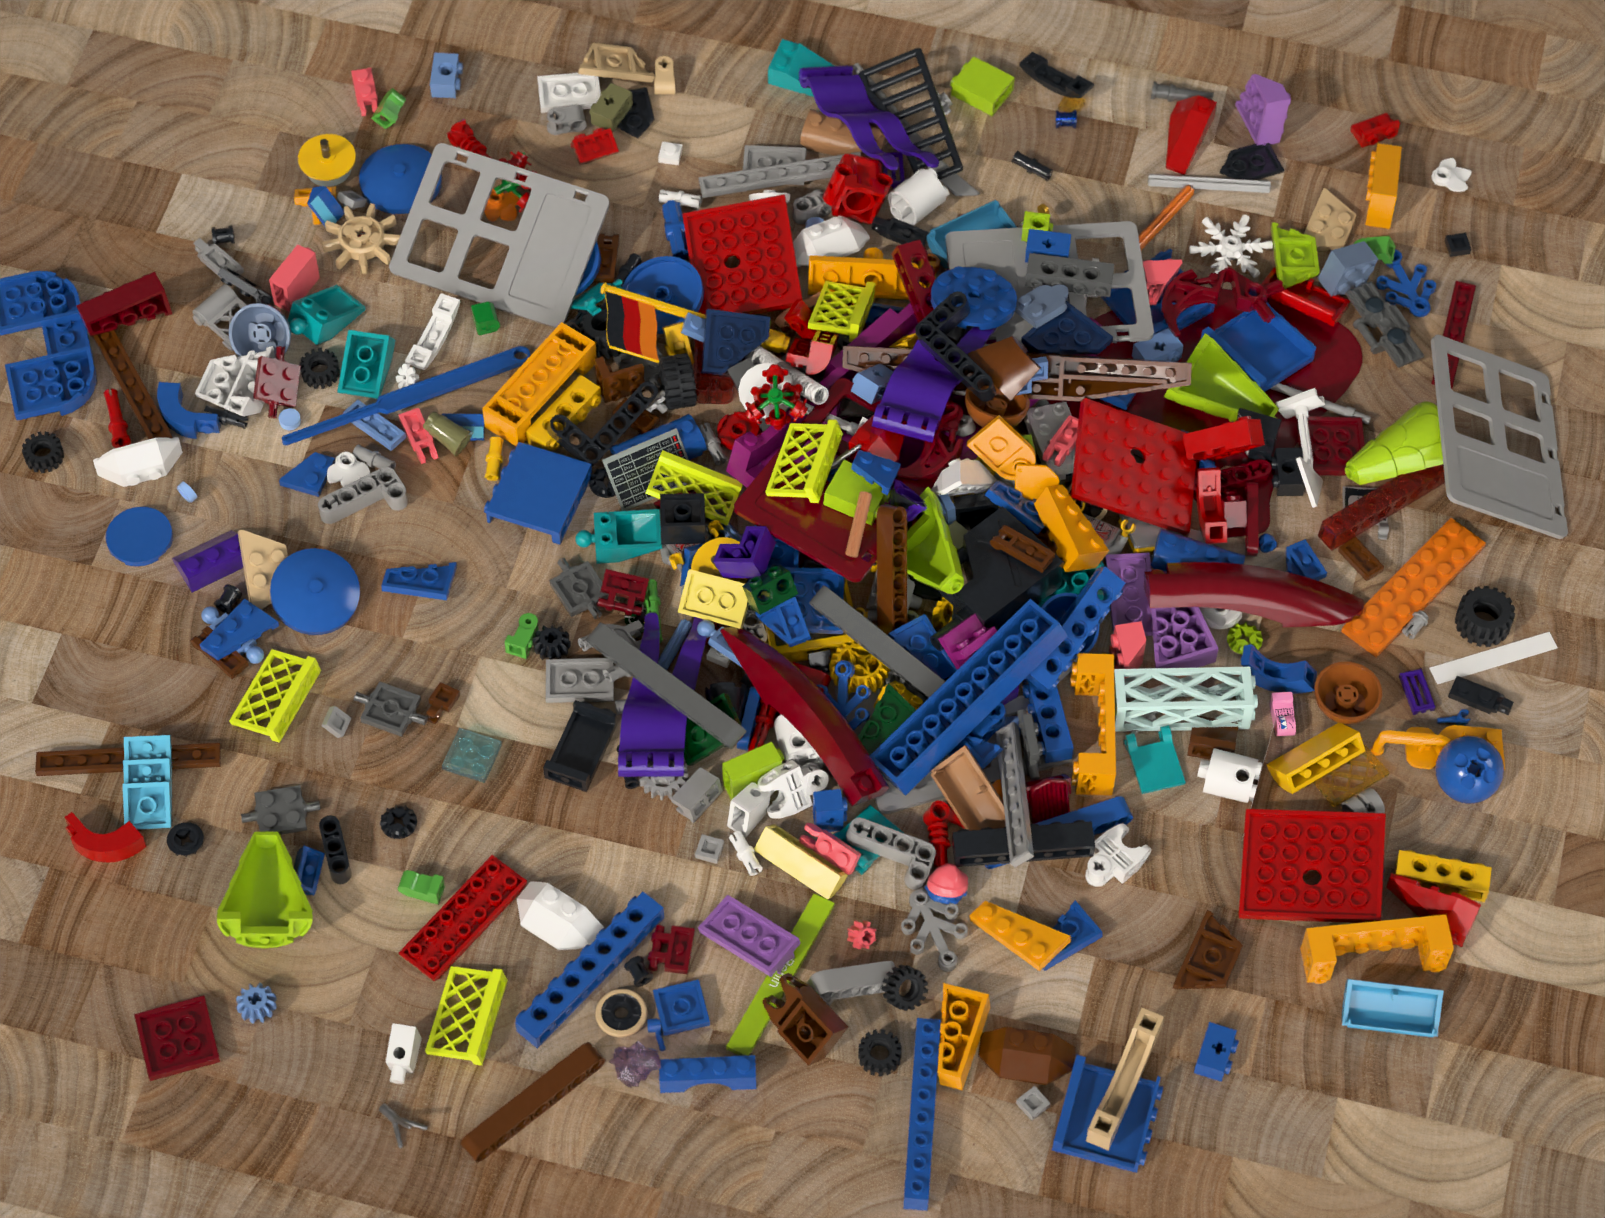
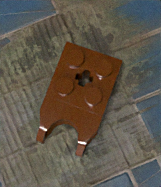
[762,973,849,1066]

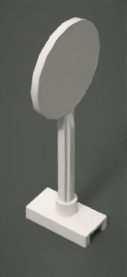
[738,363,868,436]

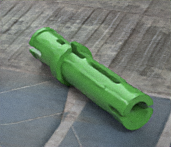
[643,579,663,643]

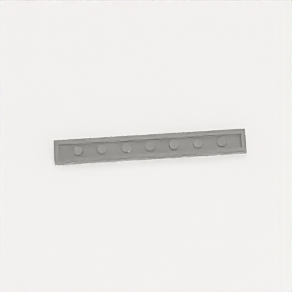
[699,152,861,198]
[996,721,1034,867]

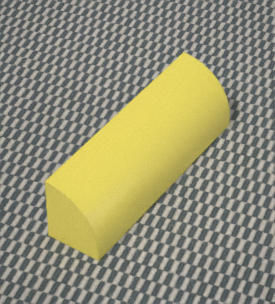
[754,824,848,900]

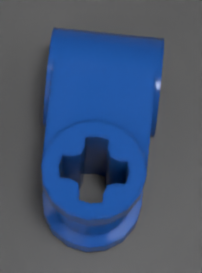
[969,703,1006,742]

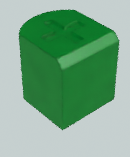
[471,301,500,335]

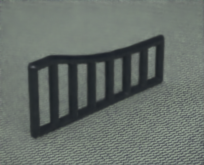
[858,47,963,180]

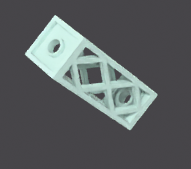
[1114,667,1258,732]

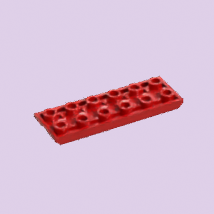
[399,855,527,981]

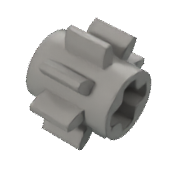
[929,91,953,116]

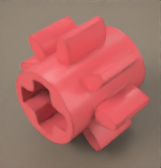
[847,920,876,950]

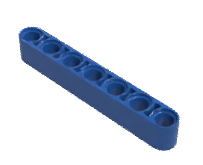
[985,796,1133,869]

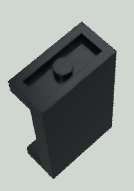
[543,700,617,792]

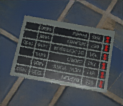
[602,428,689,511]

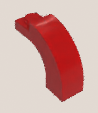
[1196,467,1227,544]
[64,812,147,863]

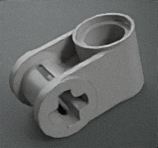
[547,105,587,135]
[792,189,832,225]

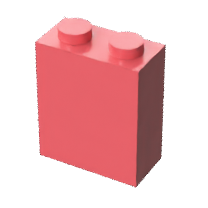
[269,244,320,312]

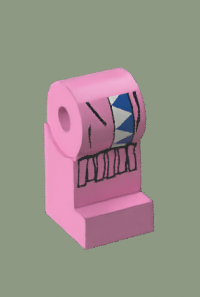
[1269,692,1296,736]

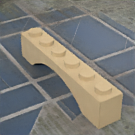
[1086,1008,1164,1151]

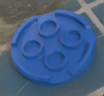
[106,507,173,566]

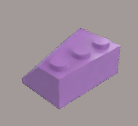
[1235,74,1291,146]
[1151,607,1218,668]

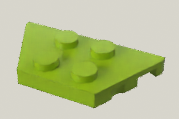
[1271,222,1320,289]

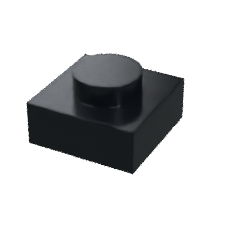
[1444,233,1471,257]
[807,648,831,673]

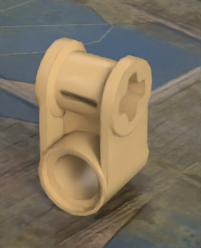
[654,56,675,95]

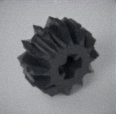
[532,623,571,660]

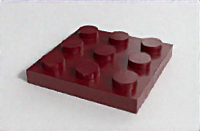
[1296,416,1365,476]
[134,995,221,1081]

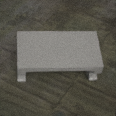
[671,767,723,823]

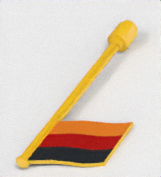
[600,282,790,363]

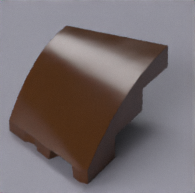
[968,336,1041,401]

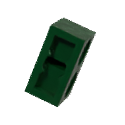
[742,565,798,615]

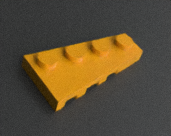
[969,901,1071,971]

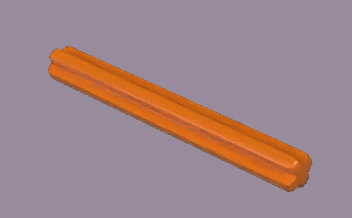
[1138,185,1195,250]

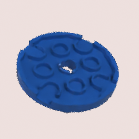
[931,266,1017,330]

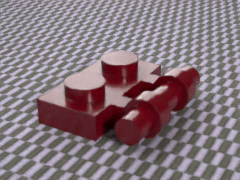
[597,569,649,616]
[647,925,695,975]

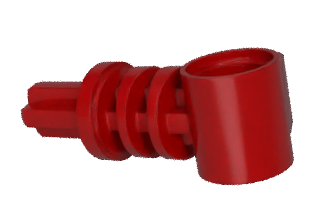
[447,119,492,159]
[923,800,965,868]

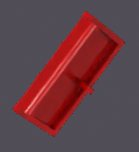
[1261,267,1350,327]

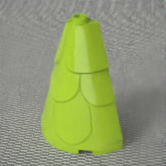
[1164,334,1279,422]
[1345,401,1443,485]
[871,487,964,594]
[217,831,313,948]

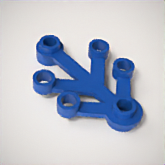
[1376,249,1436,317]
[817,660,871,731]

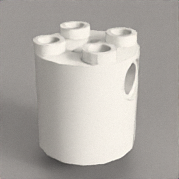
[888,168,949,226]
[774,715,825,768]
[1197,748,1262,803]

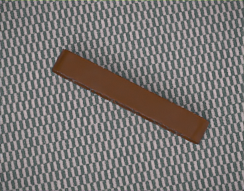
[877,504,907,635]
[460,1042,605,1162]

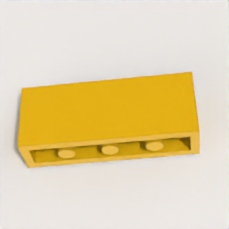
[1266,723,1365,794]

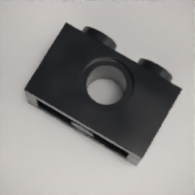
[1270,448,1305,496]

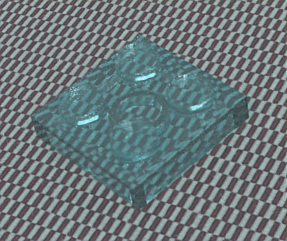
[442,728,502,783]

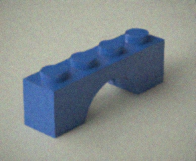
[659,1055,756,1093]

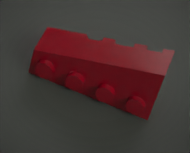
[76,272,173,336]

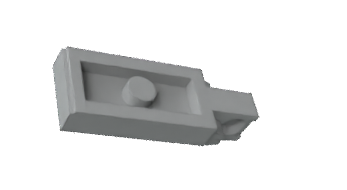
[194,238,244,278]

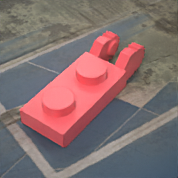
[351,68,378,116]
[398,408,438,464]
[1042,415,1079,467]
[799,823,861,875]

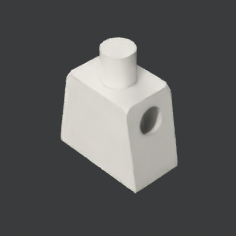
[727,782,774,838]
[386,1023,422,1084]

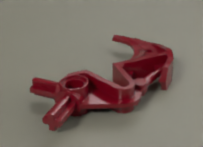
[1161,267,1284,337]
[896,398,964,480]

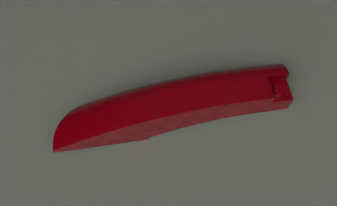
[1144,562,1364,627]
[720,627,889,806]

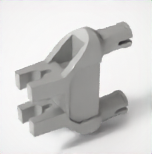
[578,620,644,683]

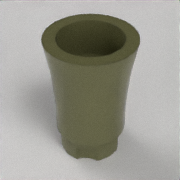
[423,411,473,457]

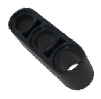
[319,815,351,884]

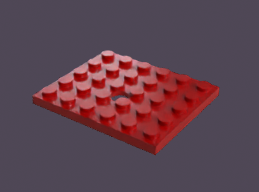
[682,194,803,315]
[1071,398,1196,536]
[1239,809,1386,923]

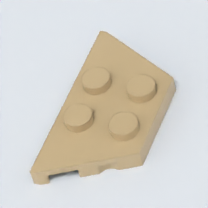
[578,43,655,83]
[1304,188,1357,252]
[238,530,288,610]

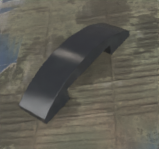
[1019,52,1094,98]

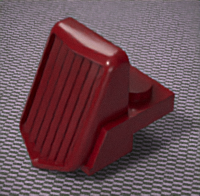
[1025,774,1071,824]

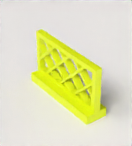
[808,281,876,342]
[765,420,843,503]
[646,450,743,526]
[229,649,321,743]
[425,966,508,1065]

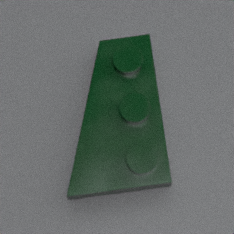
[858,683,916,755]

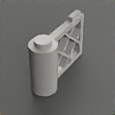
[193,284,264,352]

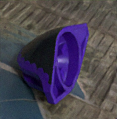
[890,479,927,522]

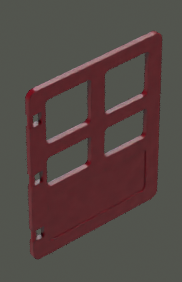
[734,378,962,582]

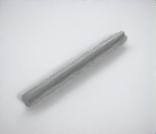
[1148,174,1271,193]

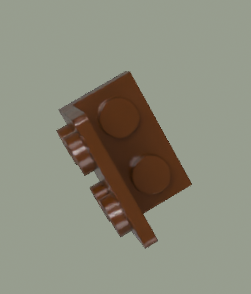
[595,356,645,403]
[1187,715,1238,760]

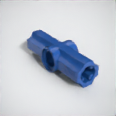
[662,200,689,260]

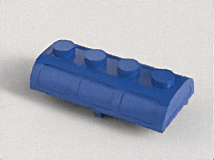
[610,414,707,460]
[1150,529,1245,571]

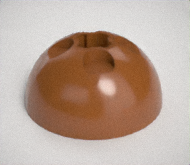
[965,386,1030,428]
[1314,662,1382,724]

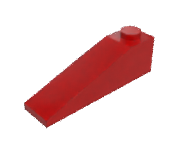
[1166,95,1217,175]
[849,415,907,462]
[1387,873,1481,947]

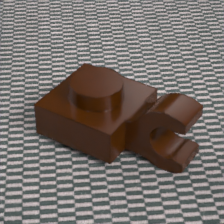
[427,682,460,724]

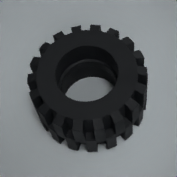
[580,303,624,359]
[659,353,697,410]
[1455,586,1515,647]

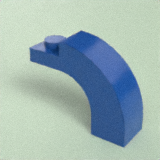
[157,382,221,439]
[1241,644,1317,694]

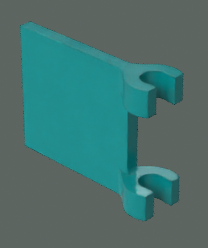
[571,279,623,316]
[1124,725,1186,794]
[833,805,904,875]

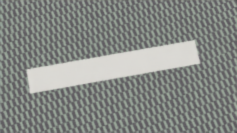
[1429,632,1558,685]

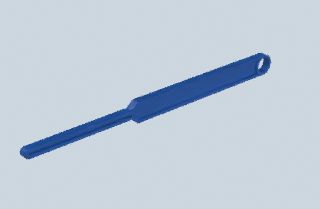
[282,346,530,446]

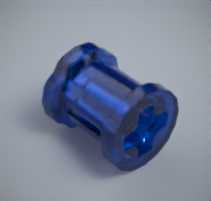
[1055,110,1077,129]

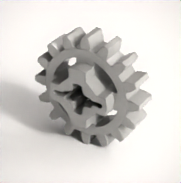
[639,760,688,800]

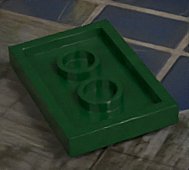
[684,693,742,766]

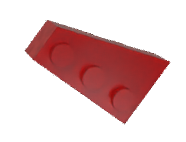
[1183,416,1265,461]

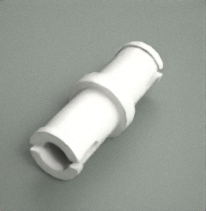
[659,189,702,209]
[729,831,762,876]

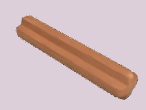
[846,491,872,557]

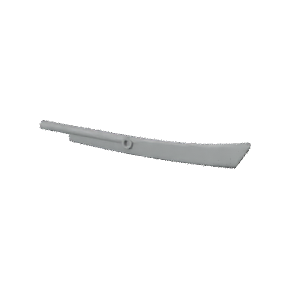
[853,63,980,196]

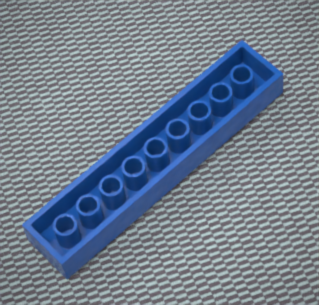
[870,599,1068,796]

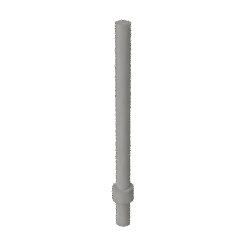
[1270,383,1371,424]

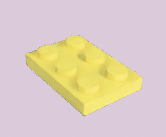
[678,569,749,629]

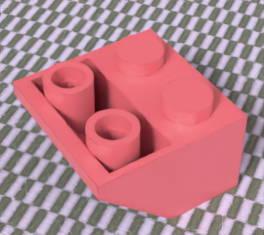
[1143,259,1182,305]
[1109,621,1146,679]

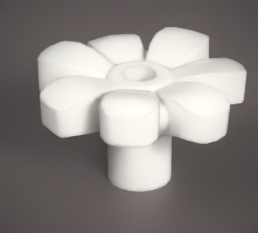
[396,363,419,389]
[646,390,668,414]

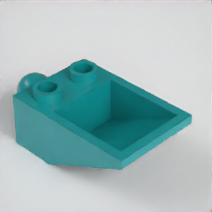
[288,284,366,345]
[575,509,662,564]

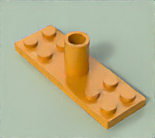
[808,247,936,300]

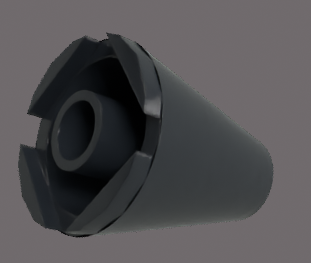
[705,682,750,747]

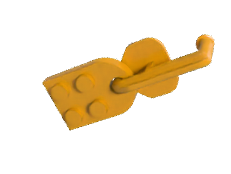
[967,415,1059,501]
[1371,725,1505,771]

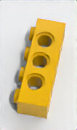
[526,374,602,451]
[1394,850,1492,902]

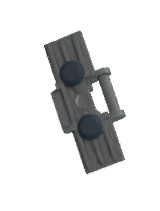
[1346,281,1424,368]

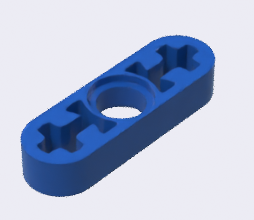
[737,686,762,751]

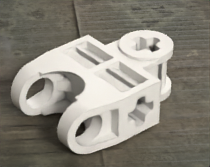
[758,760,828,819]
[1085,823,1152,887]

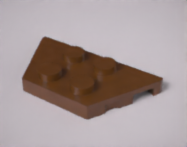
[1173,910,1243,989]

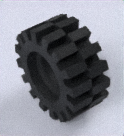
[300,348,340,389]
[22,431,64,473]
[882,965,928,1011]
[858,1029,902,1077]

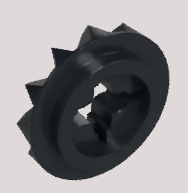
[589,467,616,498]
[380,805,417,839]
[167,822,204,858]

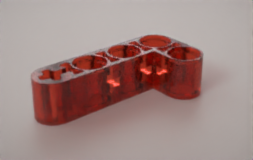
[694,339,734,404]

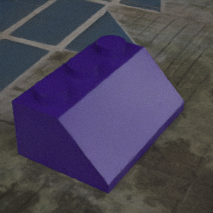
[172,530,243,593]

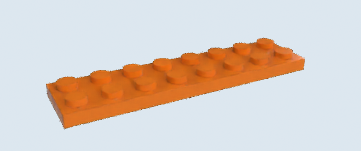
[1341,518,1486,658]

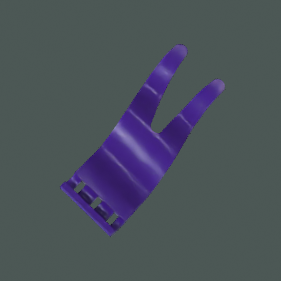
[799,66,939,170]
[872,318,997,443]
[618,613,707,777]

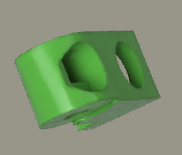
[371,88,406,129]
[1354,236,1396,264]
[505,613,539,659]
[397,870,445,905]

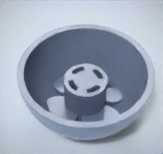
[229,303,291,357]

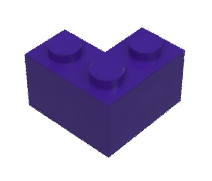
[713,526,776,578]

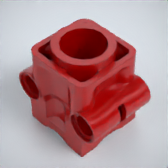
[823,154,893,225]

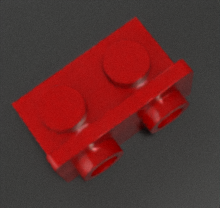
[1350,112,1400,148]
[570,127,619,165]
[784,299,823,341]

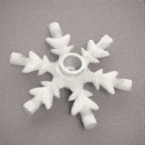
[1189,215,1273,278]

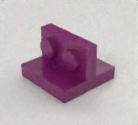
[938,614,997,670]

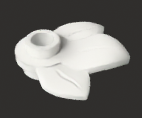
[1432,158,1471,192]
[327,452,370,487]

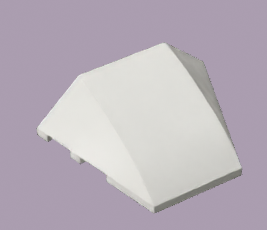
[195,346,275,417]

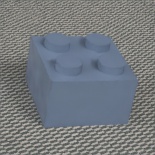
[1318,241,1378,297]

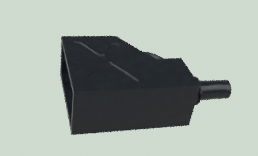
[930,506,1064,651]

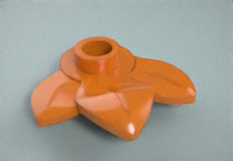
[484,189,520,222]

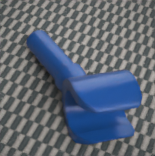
[1437,709,1470,726]
[647,1019,666,1051]

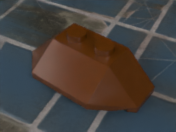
[978,1027,1076,1085]

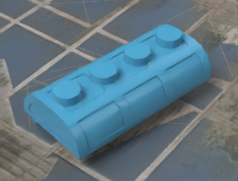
[927,200,1017,268]
[1342,978,1444,1038]

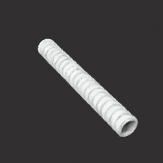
[745,346,829,405]

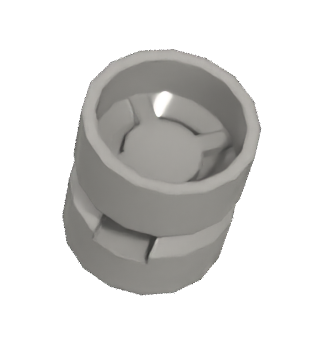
[1341,788,1385,813]

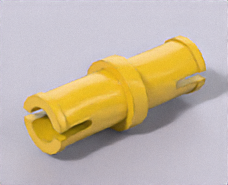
[485,436,504,481]

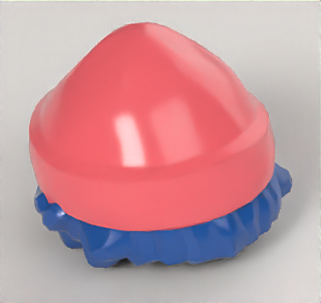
[925,863,968,904]

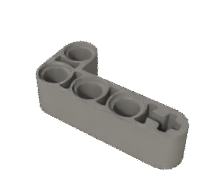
[318,467,408,524]
[846,818,936,890]
[807,961,895,1006]

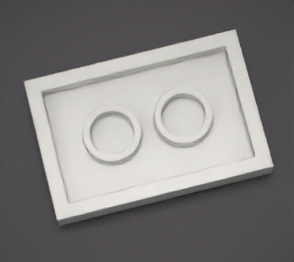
[537,73,600,113]

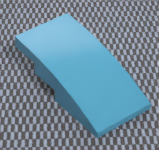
[123,735,172,829]

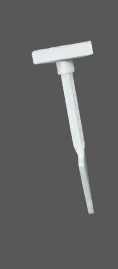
[1276,388,1325,508]

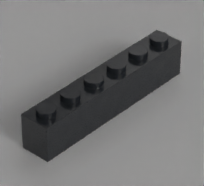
[952,820,1095,867]

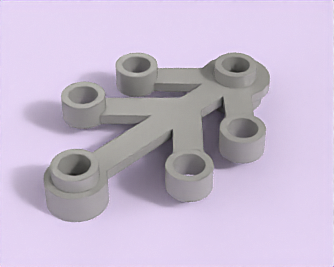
[901,889,968,972]

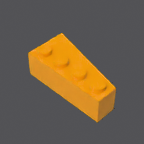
[1365,143,1402,229]
[1034,485,1109,572]
[938,983,991,1090]

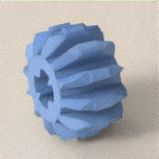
[236,982,277,1024]

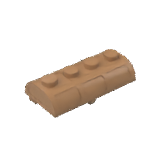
[800,109,887,161]
[931,745,1006,831]

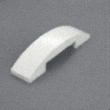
[405,293,460,370]

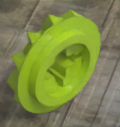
[1227,622,1263,655]

